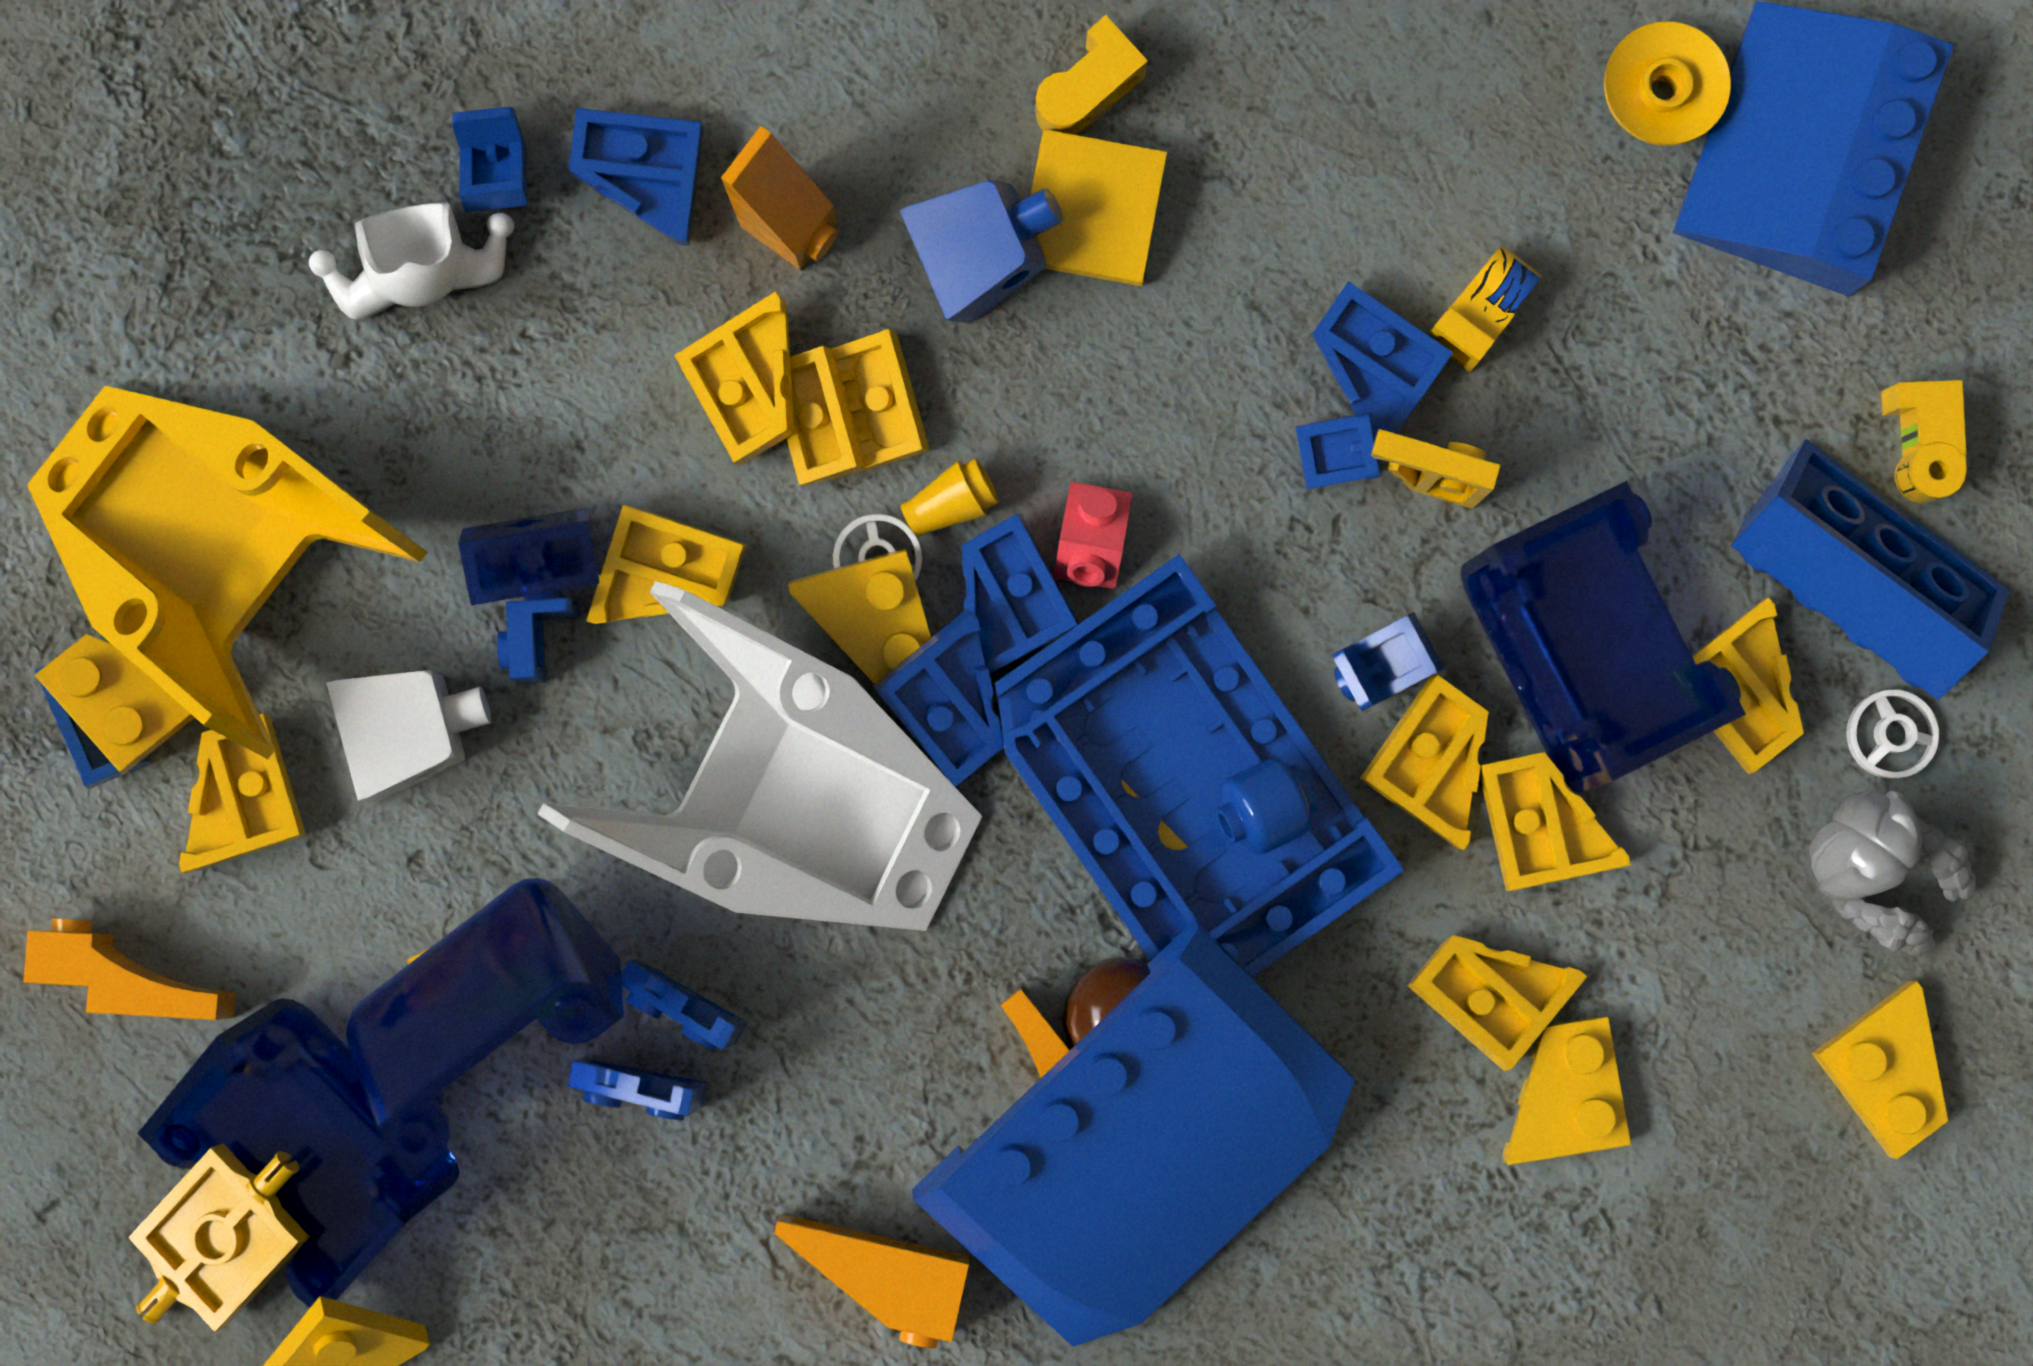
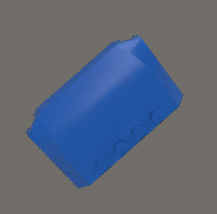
[995,554,1405,977]
[912,919,1355,1347]

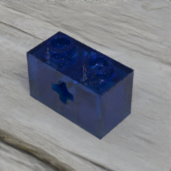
[458,507,601,606]

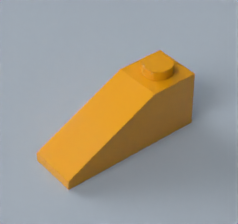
[721,126,838,271]
[774,1214,970,1348]

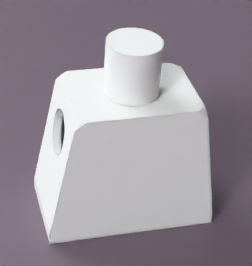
[327,670,492,803]

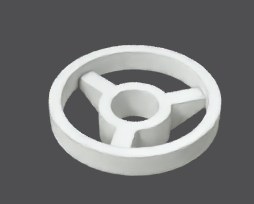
[833,513,922,581]
[1846,690,1939,779]

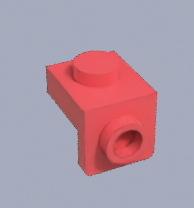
[1054,482,1133,589]

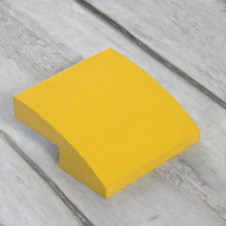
[1031,129,1167,287]
[786,329,930,486]

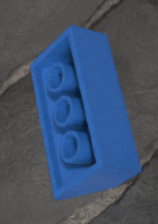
[1731,439,2010,700]

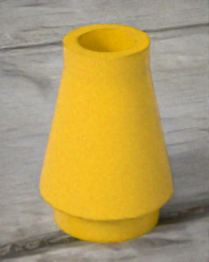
[900,458,999,538]

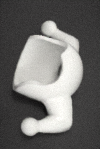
[309,202,515,320]

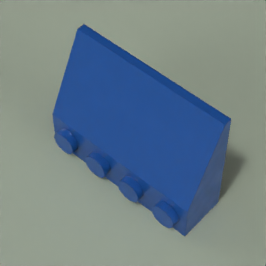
[1672,1,1954,297]

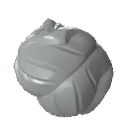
[1809,791,1976,956]

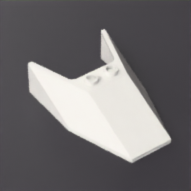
[538,581,982,931]

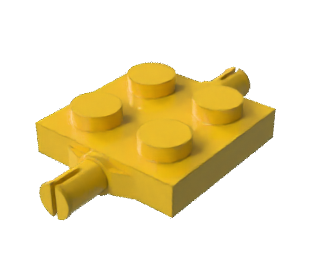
[128,1143,310,1332]

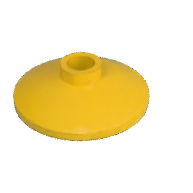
[1604,21,1731,146]

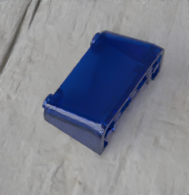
[1461,481,1746,793]
[346,878,624,1178]
[137,998,459,1309]

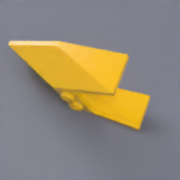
[27,385,428,760]

